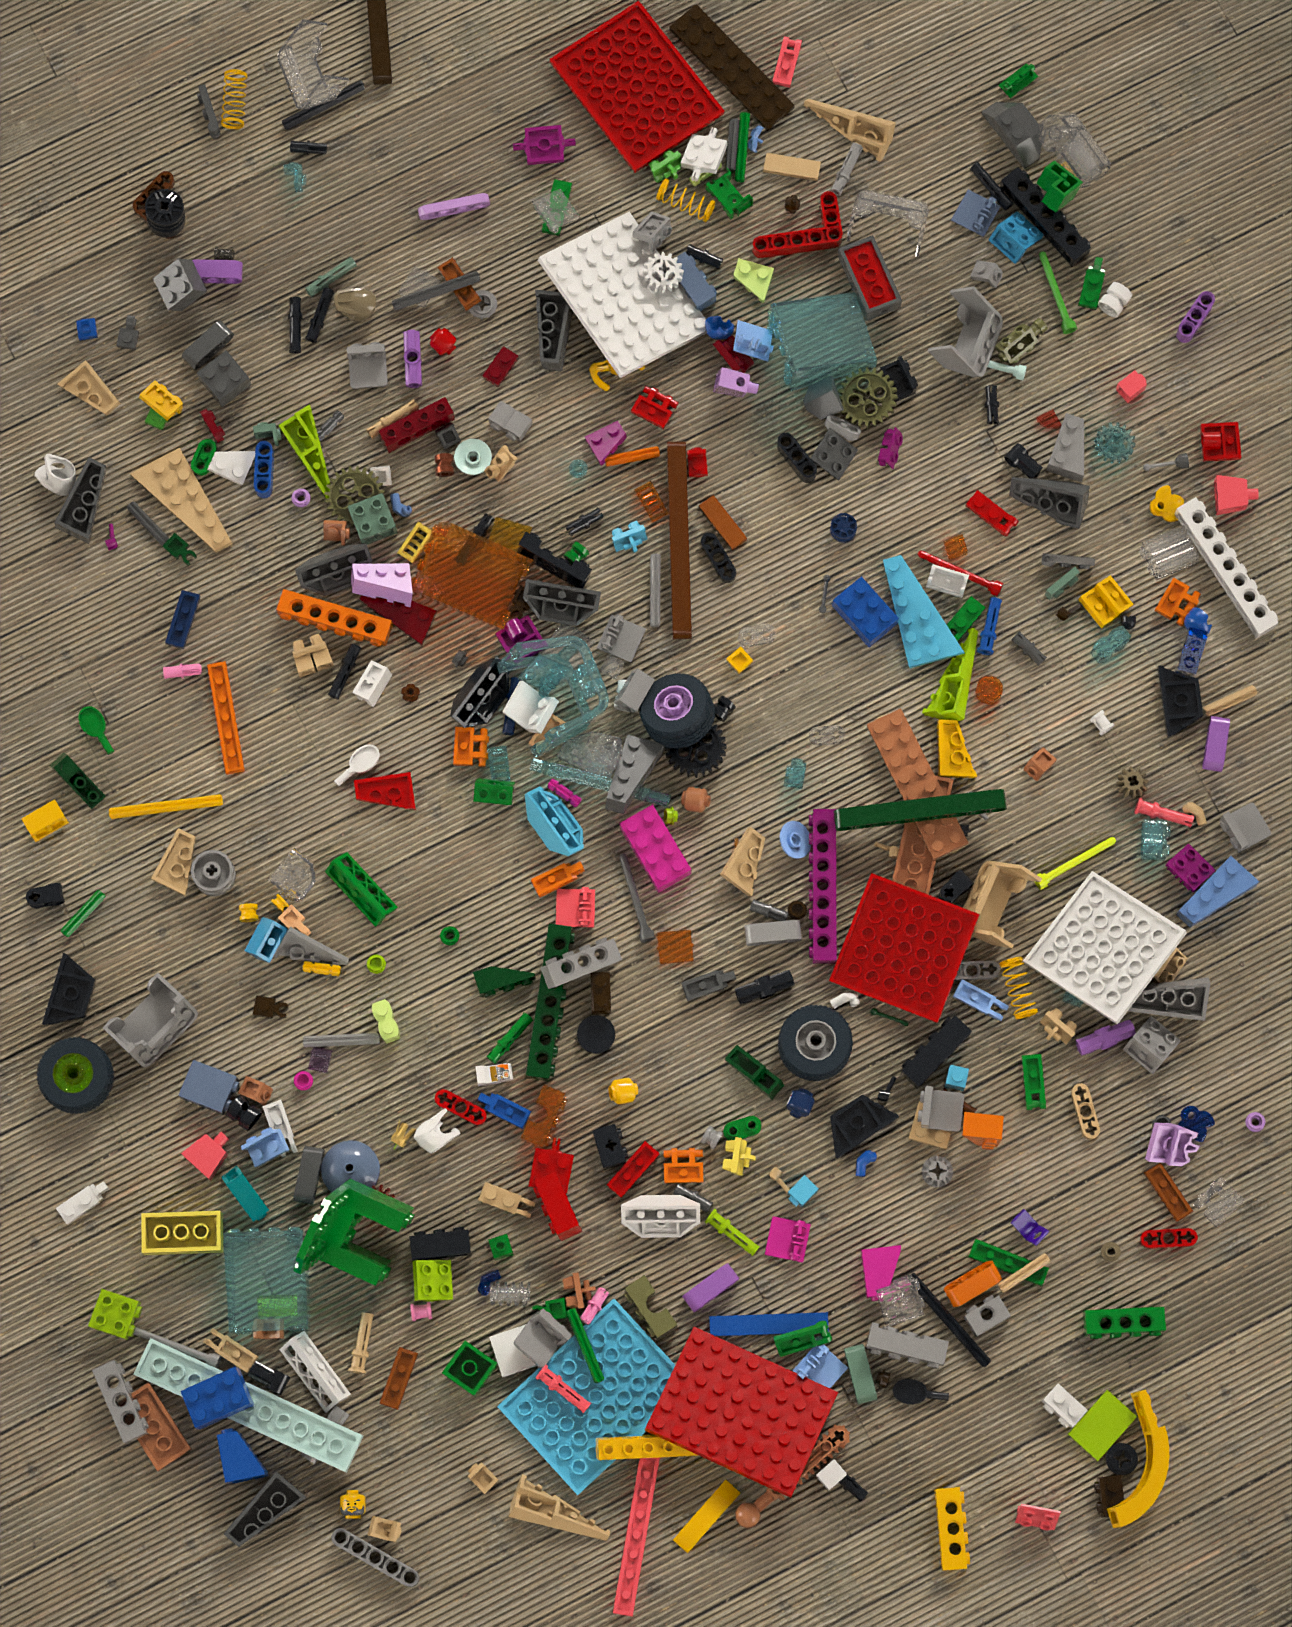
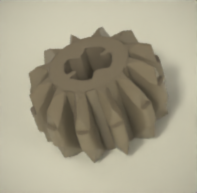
[1116,766,1149,799]

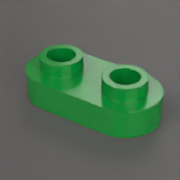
[191,439,217,476]
[723,1116,762,1141]

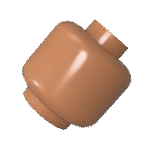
[681,787,711,813]

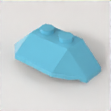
[525,787,584,856]

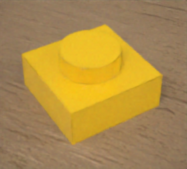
[726,646,753,674]

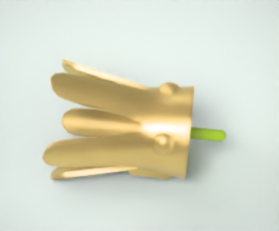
[390,1120,417,1150]

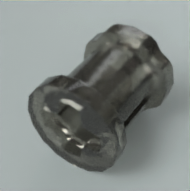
[214,246,235,260]

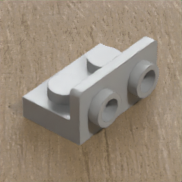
[633,211,672,252]

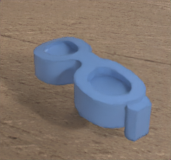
[748,125,764,153]

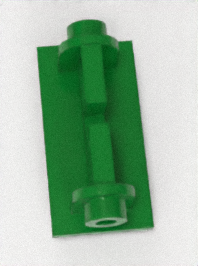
[998,63,1038,99]

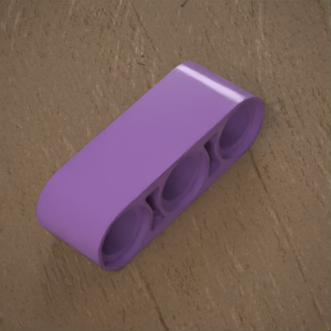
[192,259,243,284]
[1176,291,1215,343]
[1202,716,1230,772]
[682,1263,740,1313]

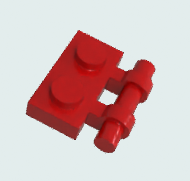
[631,385,679,430]

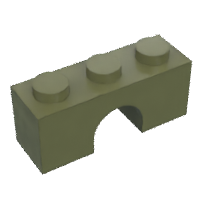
[624,1275,677,1339]

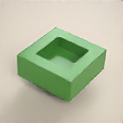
[145,408,167,430]

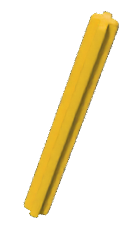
[109,794,223,819]

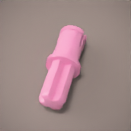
[163,663,202,679]
[580,1287,609,1325]

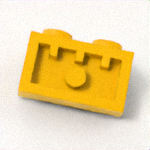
[139,381,183,421]

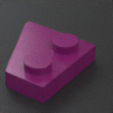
[585,420,627,466]

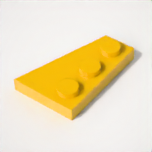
[937,719,977,778]

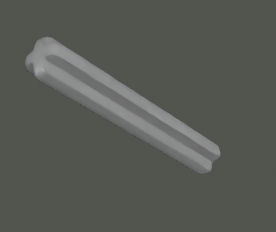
[650,554,661,627]
[303,1033,380,1047]

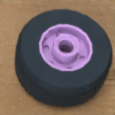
[639,673,715,748]

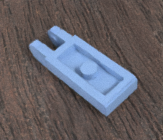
[953,979,1009,1021]

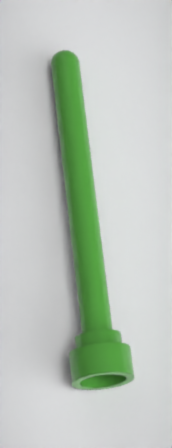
[1039,251,1077,334]

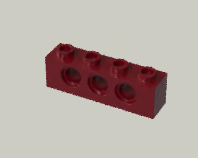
[379,397,455,453]

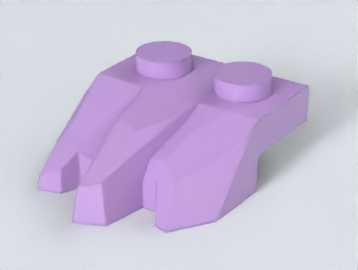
[1145,1123,1200,1166]

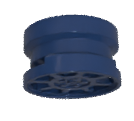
[830,513,857,543]

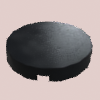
[577,1015,616,1054]

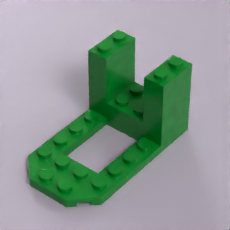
[293,1178,415,1286]

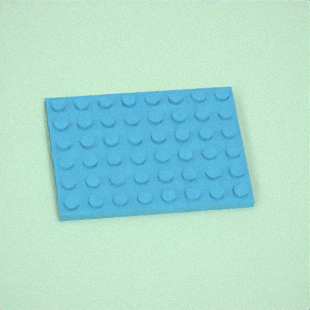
[497,1299,675,1495]

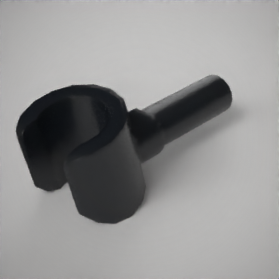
[878,1076,897,1102]

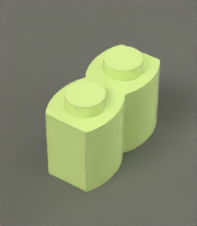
[372,999,400,1044]

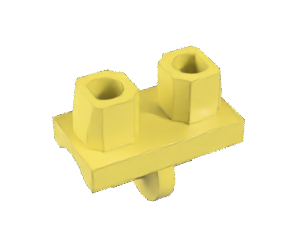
[722,1137,756,1176]

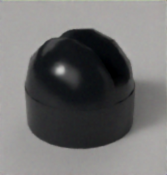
[1121,616,1136,630]

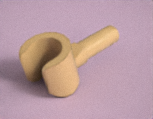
[874,842,899,859]
[769,1167,790,1193]

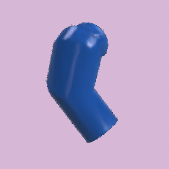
[856,1150,877,1177]

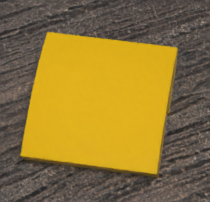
[1078,575,1134,629]

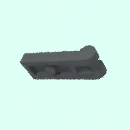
[197,84,221,139]

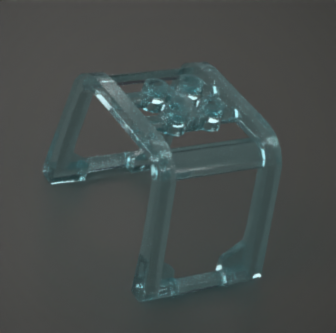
[497,636,609,757]

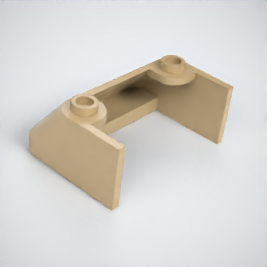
[963,861,1042,948]

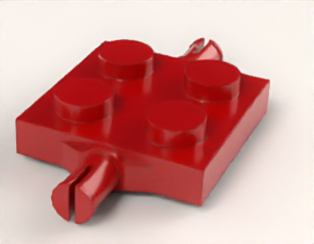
[528,1138,574,1204]

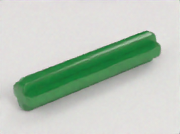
[61,890,106,937]

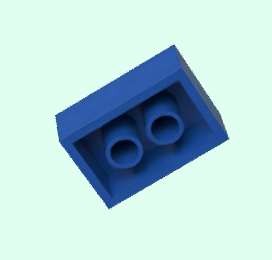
[832,576,899,648]
[181,1367,254,1430]

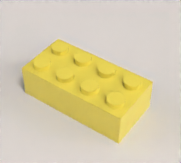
[141,1211,223,1255]

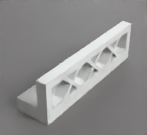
[279,1331,351,1413]

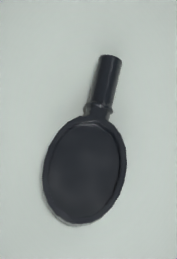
[893,1379,949,1405]

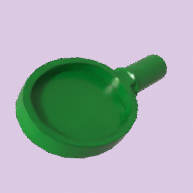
[78,706,114,755]

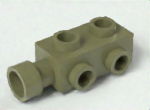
[995,318,1048,364]

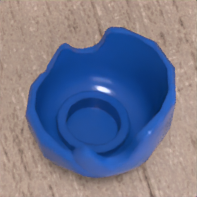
[705,316,734,340]
[1184,607,1212,637]

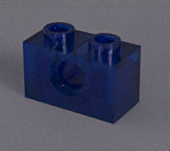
[1178,627,1208,674]

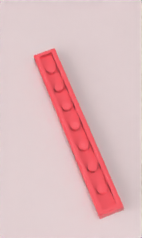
[613,1457,660,1617]

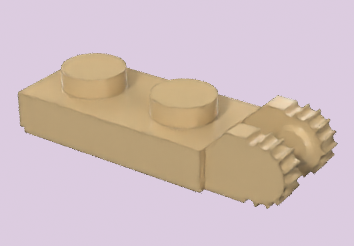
[478,1182,536,1219]
[203,1328,259,1373]

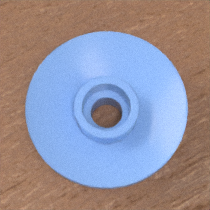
[780,821,811,859]

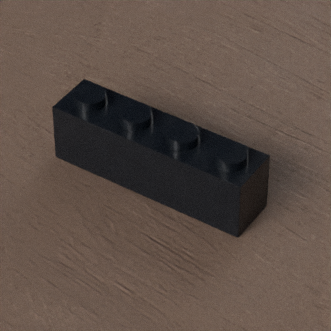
[901,1015,972,1089]

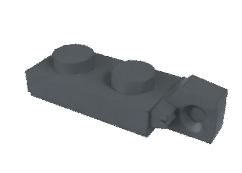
[1042,553,1095,569]
[681,970,736,1002]

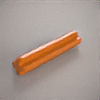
[605,446,660,467]

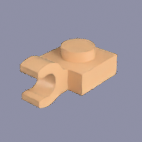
[278,904,311,936]

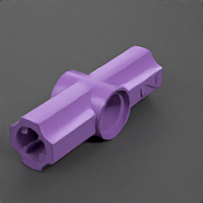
[403,330,422,388]
[1075,1020,1136,1056]

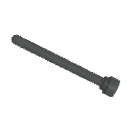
[619,854,655,943]

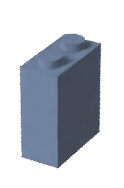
[178,1060,240,1115]

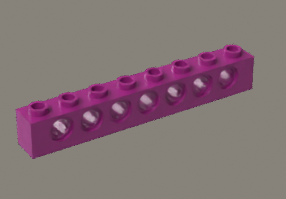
[809,809,837,964]

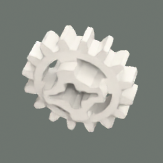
[643,252,684,293]

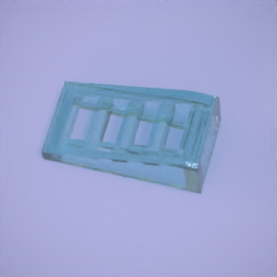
[488,746,511,781]

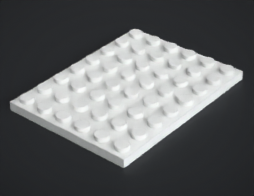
[538,212,706,378]

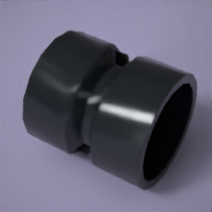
[225,1095,262,1132]

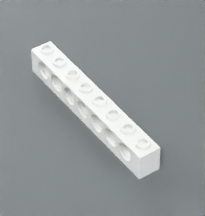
[1174,497,1278,639]

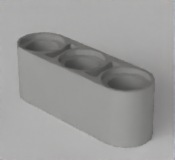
[744,920,802,946]

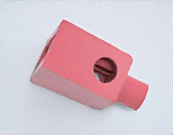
[1214,475,1259,515]
[181,1132,229,1181]

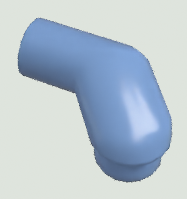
[390,493,412,517]

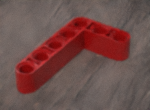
[752,191,843,258]

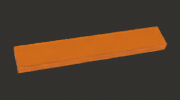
[207,661,245,775]

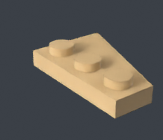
[58,360,121,415]
[720,827,765,896]
[151,828,196,897]

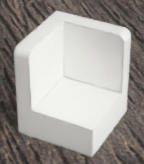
[816,1459,847,1491]

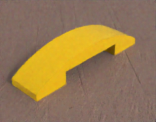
[673,1480,740,1553]

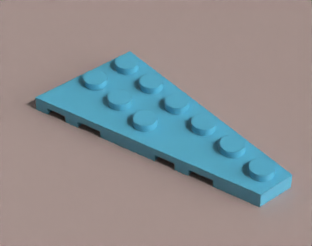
[883,555,965,668]

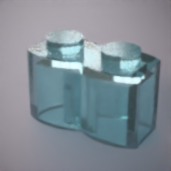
[1090,626,1131,664]
[1141,819,1170,861]

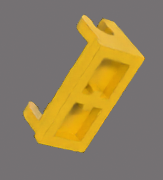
[22,799,69,842]

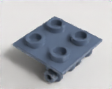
[951,189,1001,237]

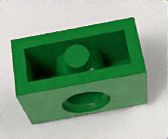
[473,778,515,805]

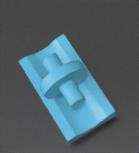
[612,521,647,553]

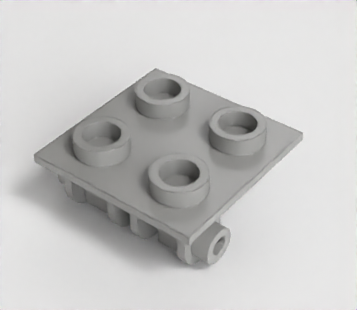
[597,614,646,663]

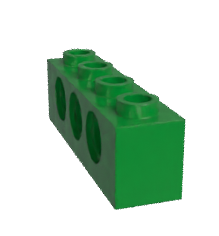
[1083,1307,1166,1339]

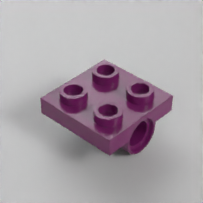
[495,615,547,666]

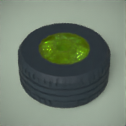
[37,1037,114,1114]

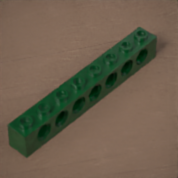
[526,923,575,1081]

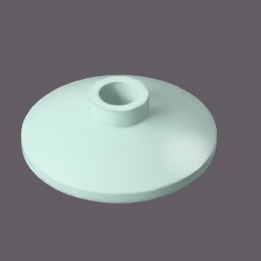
[454,439,492,475]

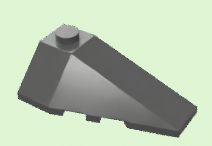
[1009,477,1090,529]

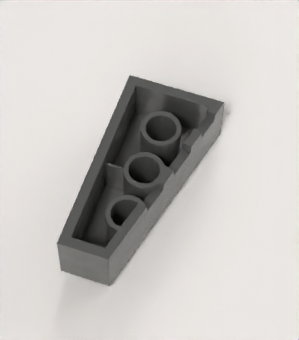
[224,1471,307,1547]

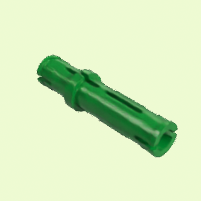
[486,1012,533,1064]

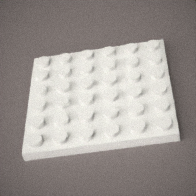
[1023,871,1187,1024]

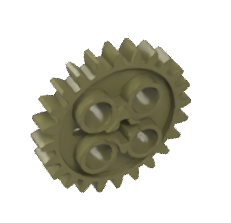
[838,367,898,429]
[324,466,386,527]

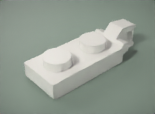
[56,1181,109,1225]

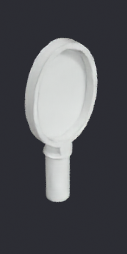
[334,744,380,786]

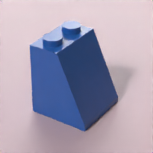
[217,1428,269,1484]

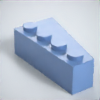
[1176,856,1259,928]

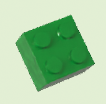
[442,1340,498,1397]

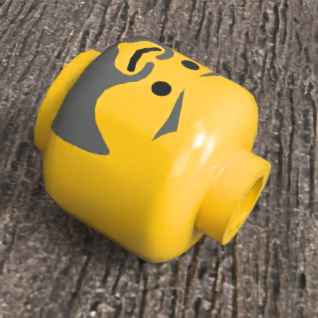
[340,1490,366,1519]

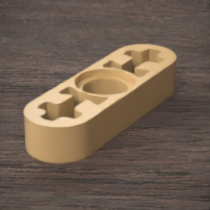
[1071,1083,1100,1140]

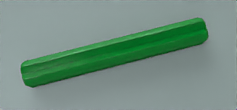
[735,112,750,183]
[566,1308,604,1383]

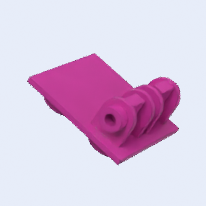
[765,1216,811,1263]

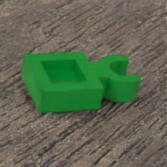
[532,1298,568,1320]

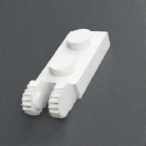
[262,1100,298,1157]

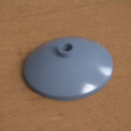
[321,1140,380,1192]

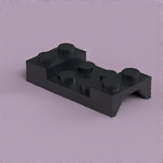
[516,532,592,589]

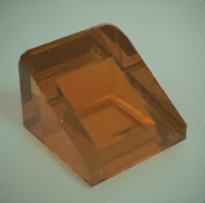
[943,534,968,560]

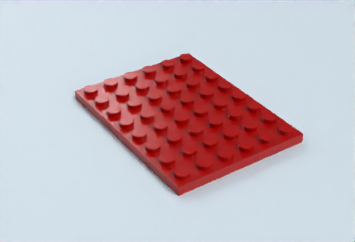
[549,0,725,173]
[645,1327,838,1498]

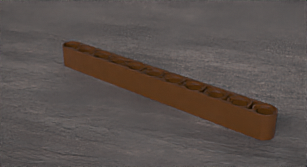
[667,441,692,640]

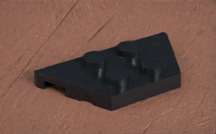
[1157,665,1203,738]
[42,953,96,1026]
[830,1095,899,1159]

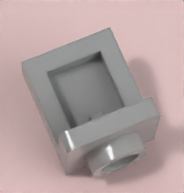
[970,260,1003,288]

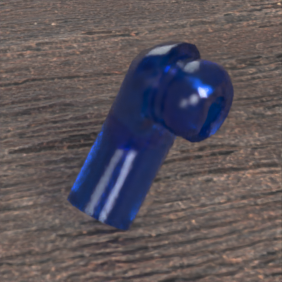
[478,1270,502,1296]

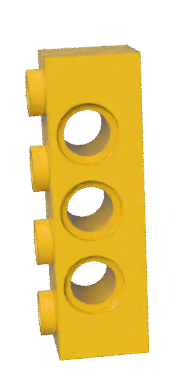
[934,1487,970,1571]

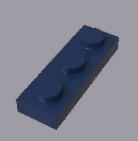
[165,590,201,649]

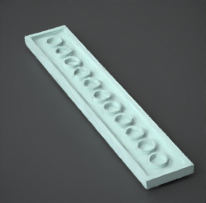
[133,1338,363,1473]

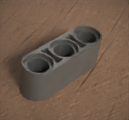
[182,320,234,370]
[293,1145,325,1205]

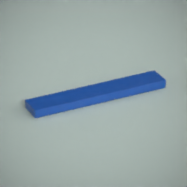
[709,1312,829,1336]

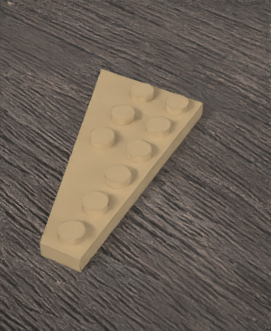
[130,448,232,553]

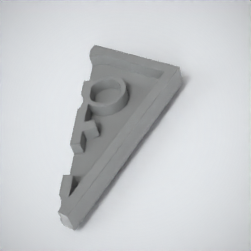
[273,927,349,965]

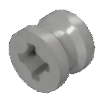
[700,1125,723,1150]

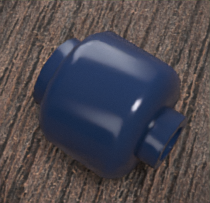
[786,1088,815,1119]

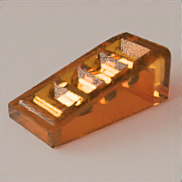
[634,481,669,523]

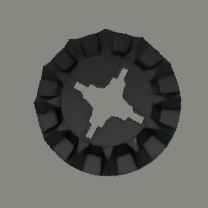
[1106,1443,1138,1475]

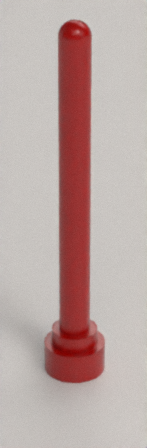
[918,550,1004,597]

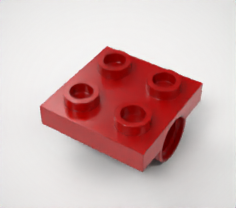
[1200,422,1242,462]

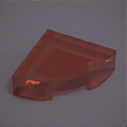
[1036,409,1062,429]

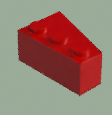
[533,1172,583,1241]

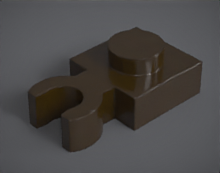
[509,585,530,620]
[253,995,289,1019]

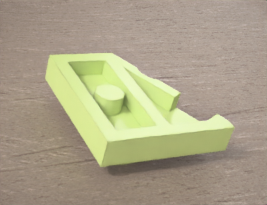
[733,258,774,303]

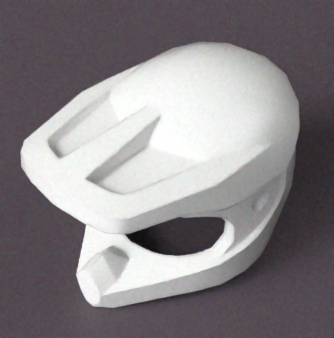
[34,454,76,496]
[414,1108,461,1154]

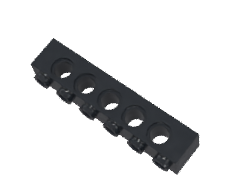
[1000,167,1091,267]

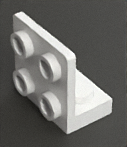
[503,681,559,734]

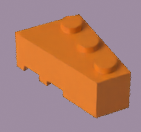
[962,1112,1004,1150]

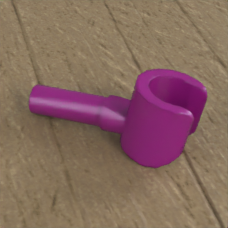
[105,523,118,551]

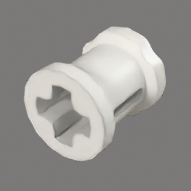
[1090,710,1114,736]

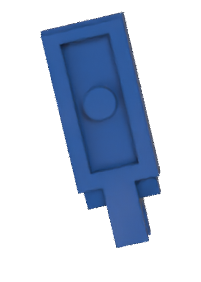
[477,1093,531,1130]

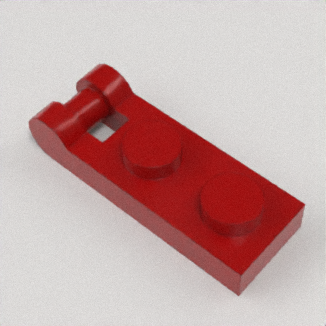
[965,490,1019,537]

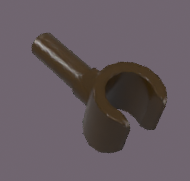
[1056,603,1082,621]

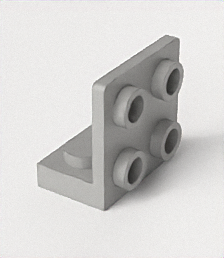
[1123,1016,1181,1074]

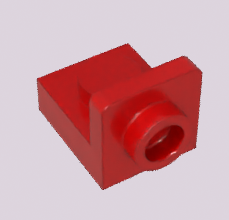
[687,447,708,478]

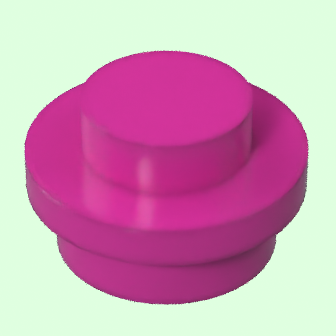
[294,1071,313,1091]

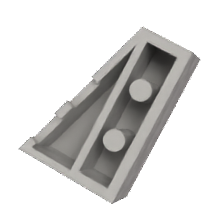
[1046,413,1084,483]

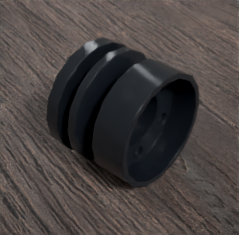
[145,189,186,238]

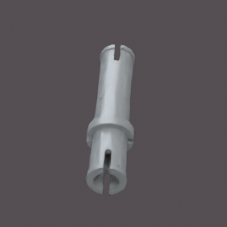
[830,143,863,196]

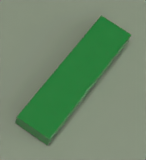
[968,1239,1049,1287]

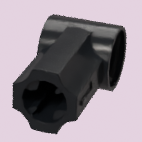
[1004,443,1043,479]
[248,1361,291,1395]

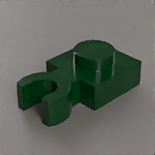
[162,533,197,566]

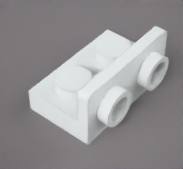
[1042,1384,1088,1429]

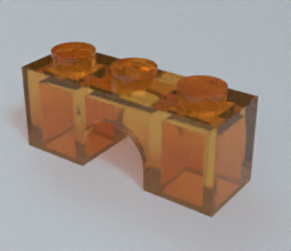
[521,1084,568,1149]

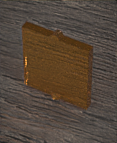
[657,930,694,964]

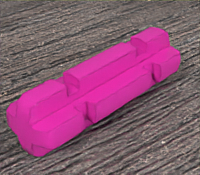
[547,779,582,807]

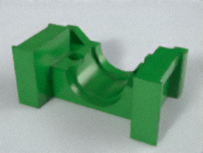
[706,168,753,220]

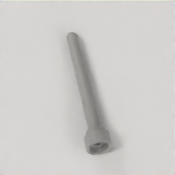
[134,1327,222,1368]

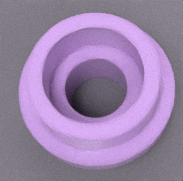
[292,489,311,507]
[1245,1112,1265,1132]

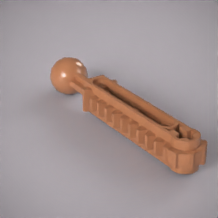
[735,1425,850,1528]

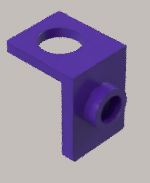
[1010,1209,1049,1246]

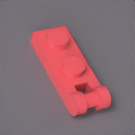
[772,36,802,88]

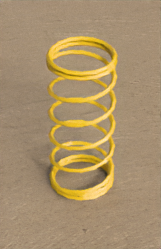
[221,69,248,129]
[656,178,716,222]
[999,957,1039,1019]

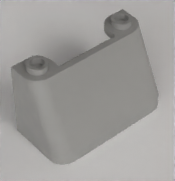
[103,973,198,1067]

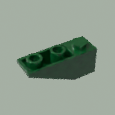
[50,752,106,809]
[473,966,536,998]

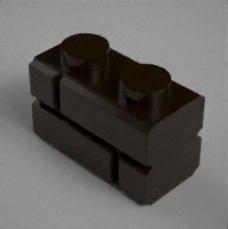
[590,972,611,1015]

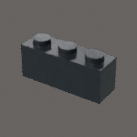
[409,1227,472,1261]

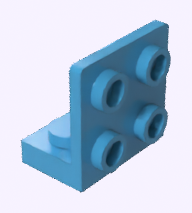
[988,212,1044,264]

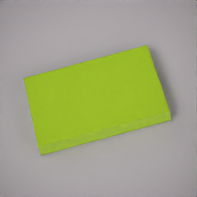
[1068,1390,1137,1461]

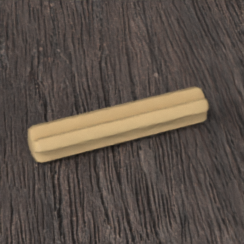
[1204,685,1257,717]
[998,1253,1050,1293]

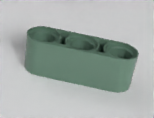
[844,1344,877,1405]

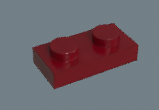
[482,346,519,387]

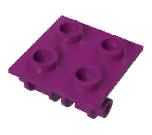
[1165,843,1216,892]

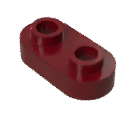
[199,408,226,444]

